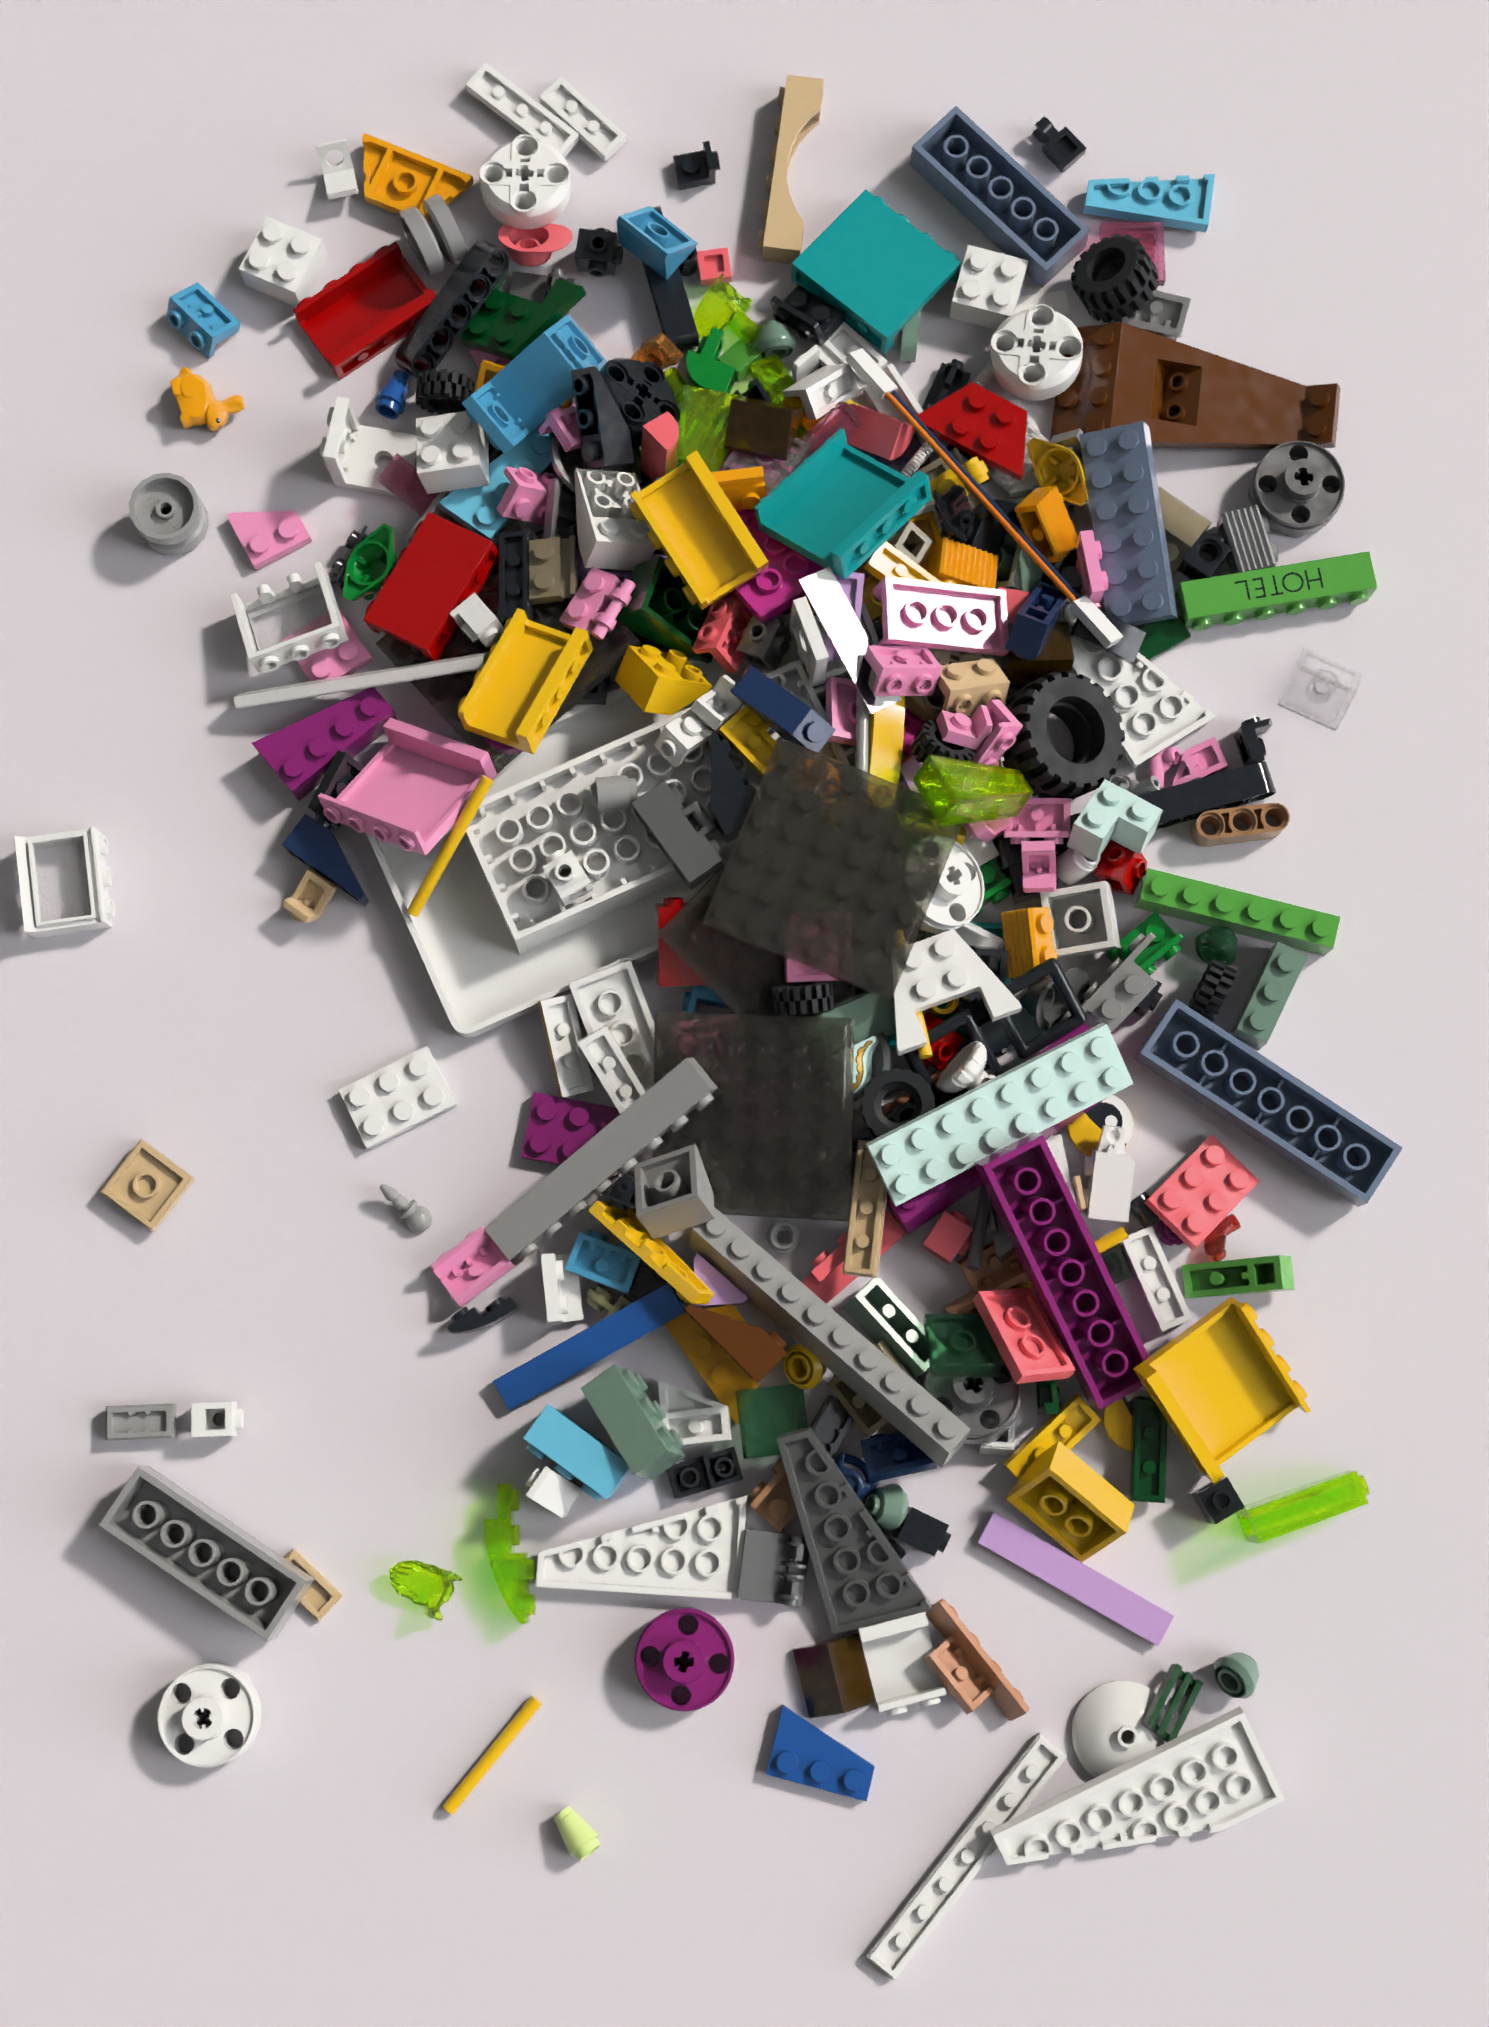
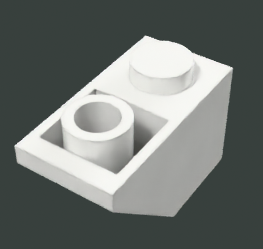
[525,1466,583,1518]

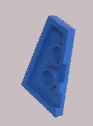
[766,1705,875,1802]

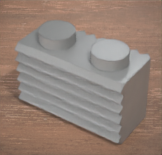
[1217,505,1279,574]

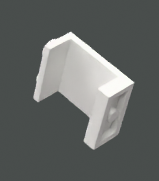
[858,1612,947,1716]

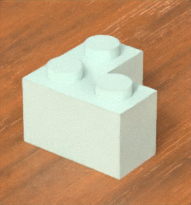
[1067,779,1163,862]

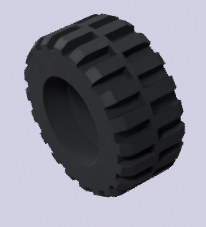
[1002,671,1125,799]

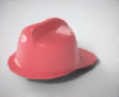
[498,224,573,267]

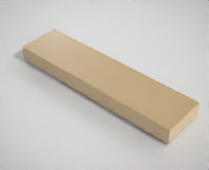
[842,1140,888,1278]

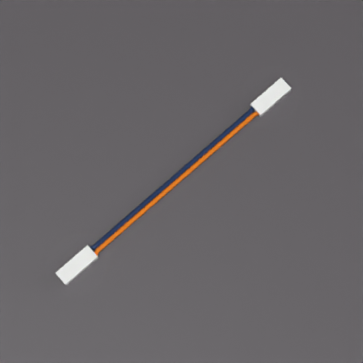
[846,348,1124,649]

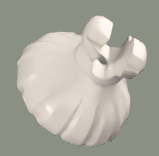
[937,1041,996,1093]

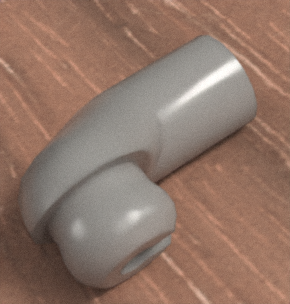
[1111,775,1161,796]

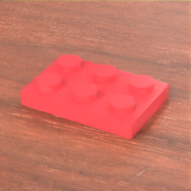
[1144,1134,1260,1250]
[972,1287,1076,1384]

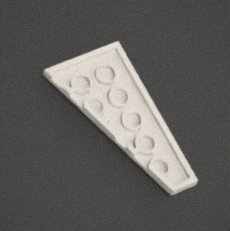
[1057,599,1216,769]
[536,1496,747,1600]

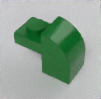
[686,327,736,408]

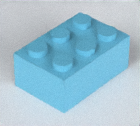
[523,1404,630,1501]

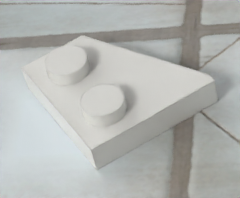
[658,1382,732,1447]

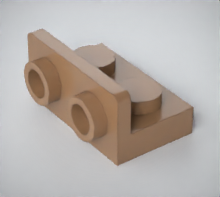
[748,1458,797,1533]

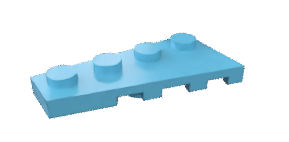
[1083,174,1215,233]
[438,427,553,541]

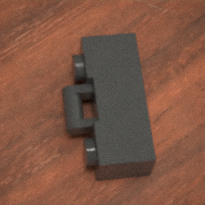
[631,781,724,890]

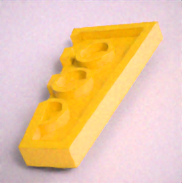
[588,1201,715,1304]

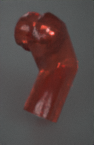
[1203,1214,1241,1262]

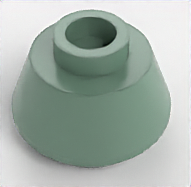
[754,320,797,360]
[865,1483,908,1531]
[1214,1652,1259,1699]

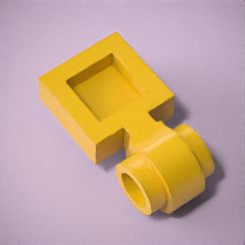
[929,456,989,504]

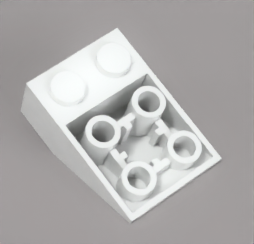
[574,468,655,571]

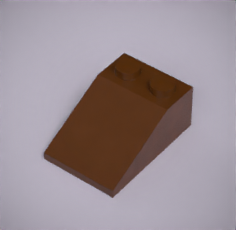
[685,1304,787,1385]

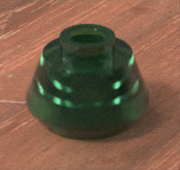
[1194,926,1238,966]

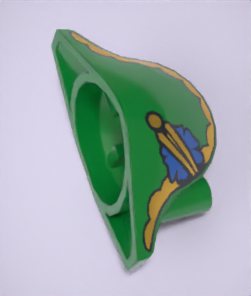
[342,523,397,602]

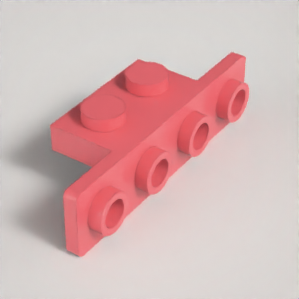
[801,1210,906,1304]

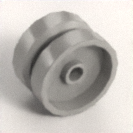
[398,193,468,277]
[129,473,209,555]

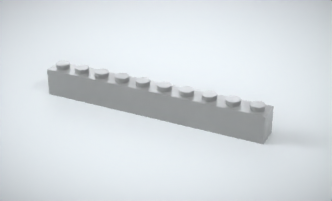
[688,1207,971,1468]

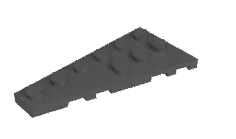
[776,1427,932,1634]

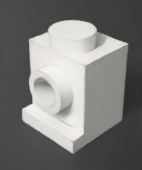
[450,592,504,648]
[542,849,593,906]
[191,1401,244,1438]

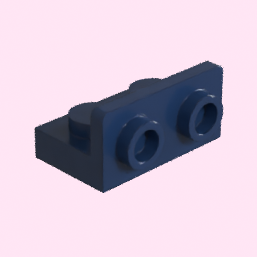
[861,1432,937,1483]

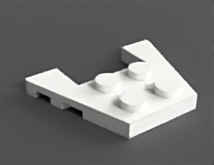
[891,929,1022,1056]

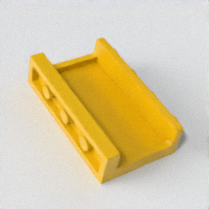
[628,450,768,610]
[458,608,593,755]

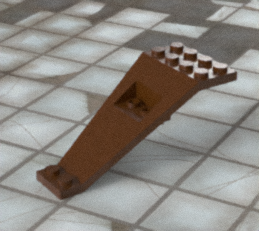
[1050,322,1341,449]

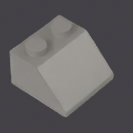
[634,1144,715,1239]

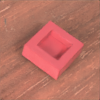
[697,247,732,286]

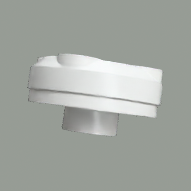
[479,134,571,229]
[990,304,1083,400]
[890,837,984,934]
[158,1663,261,1768]

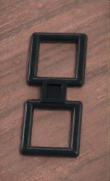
[903,958,1087,1108]

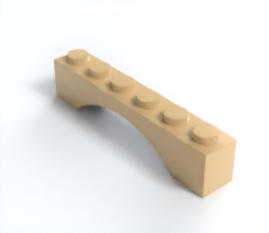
[757,75,824,264]

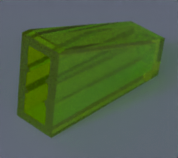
[677,385,744,472]
[912,754,1034,826]
[1236,1470,1369,1544]

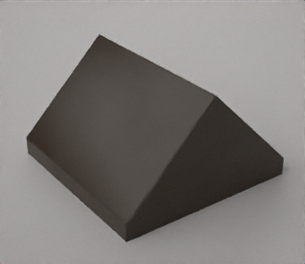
[725,397,805,461]
[1002,621,1074,689]
[793,1632,876,1718]

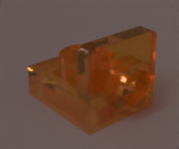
[630,332,684,370]

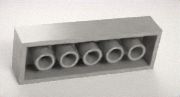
[99,1466,315,1641]

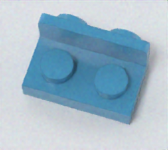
[166,282,241,358]
[565,1229,642,1294]

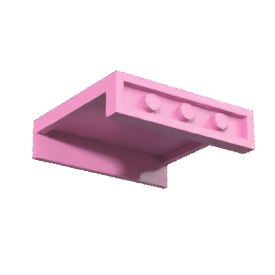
[318,718,497,856]

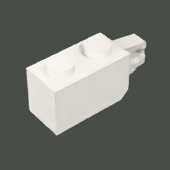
[1083,1125,1135,1222]

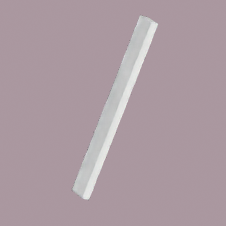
[233,652,489,709]
[866,1733,1067,1980]

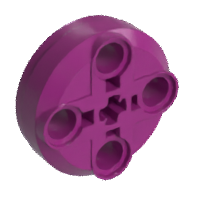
[635,1607,735,1711]

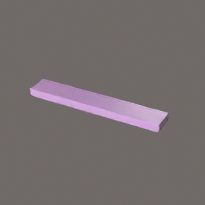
[977,1512,1174,1646]

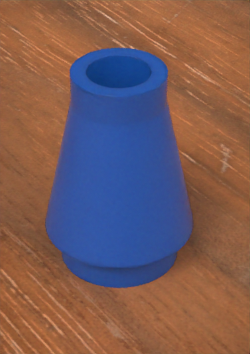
[375,370,412,419]

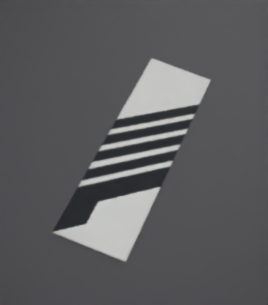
[799,567,902,714]

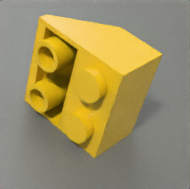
[615,645,712,716]

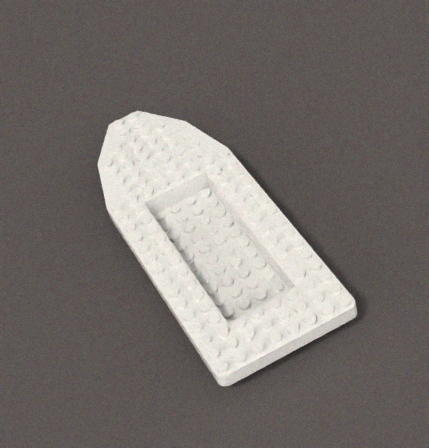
[366,598,1019,1038]

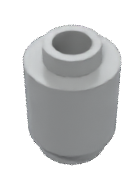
[589,775,638,811]

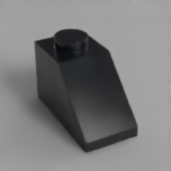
[951,499,1018,555]

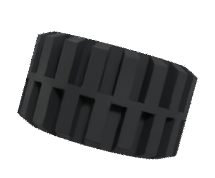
[1071,234,1159,323]

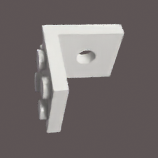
[320,396,417,499]
[789,596,880,688]

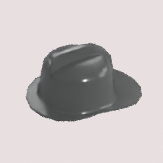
[1019,967,1090,1030]

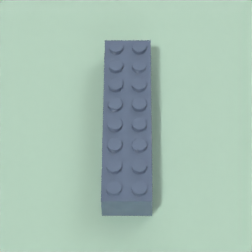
[1135,999,1403,1207]

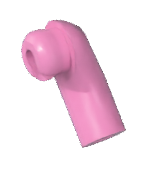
[1148,747,1182,790]

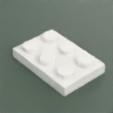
[338,1046,457,1150]

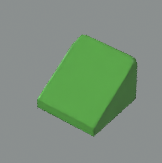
[717,339,761,382]

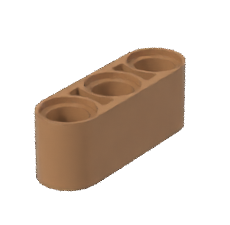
[1191,803,1290,847]

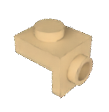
[282,868,338,923]

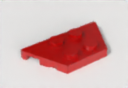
[917,382,1028,481]

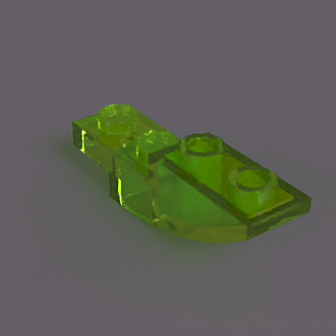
[484,1483,536,1624]

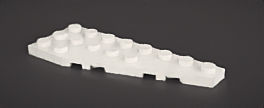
[990,1707,1285,1865]

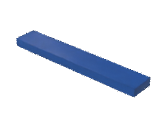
[493,1283,686,1411]

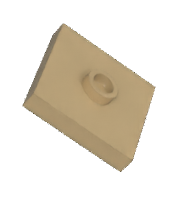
[100,1139,195,1232]

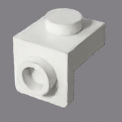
[690,675,743,730]
[654,710,713,767]

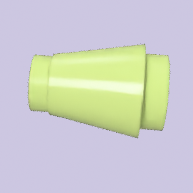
[553,1806,601,1862]

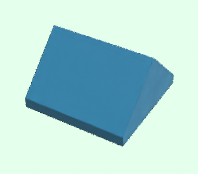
[616,206,698,280]

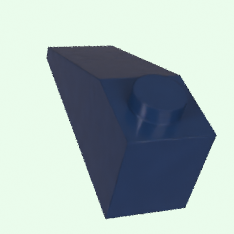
[1005,581,1068,660]
[729,665,836,756]
[282,813,369,907]

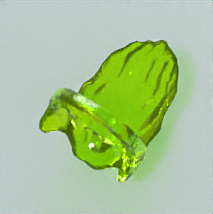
[694,273,752,338]
[389,1560,462,1621]

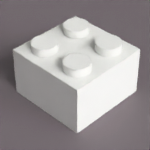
[239,216,329,307]
[949,245,1029,330]
[416,411,489,494]
[1040,881,1121,959]

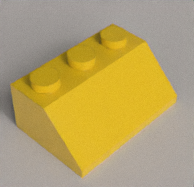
[1006,1441,1135,1562]

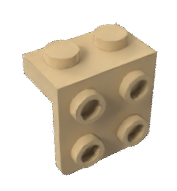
[937,658,1010,718]

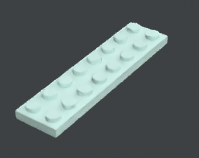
[865,1022,1134,1206]

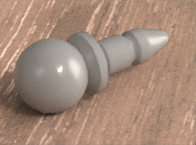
[380,1184,432,1232]

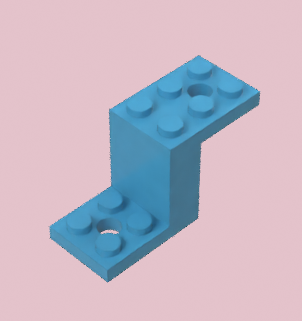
[462,314,607,454]

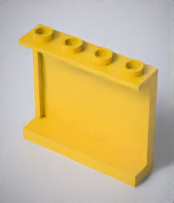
[1134,1297,1311,1483]

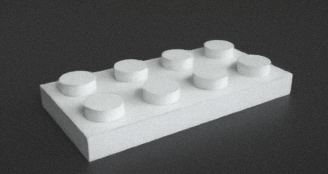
[568,960,671,1107]

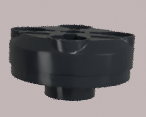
[599,358,682,447]

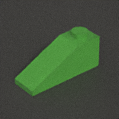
[1182,1255,1295,1299]

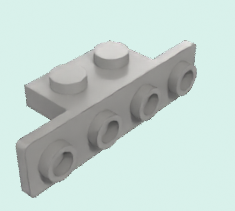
[1060,932,1158,1032]

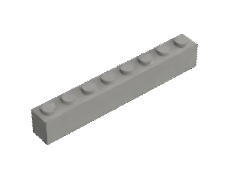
[484,1057,718,1261]

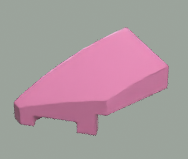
[1172,737,1229,786]

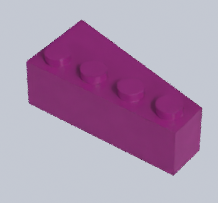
[252,687,398,801]

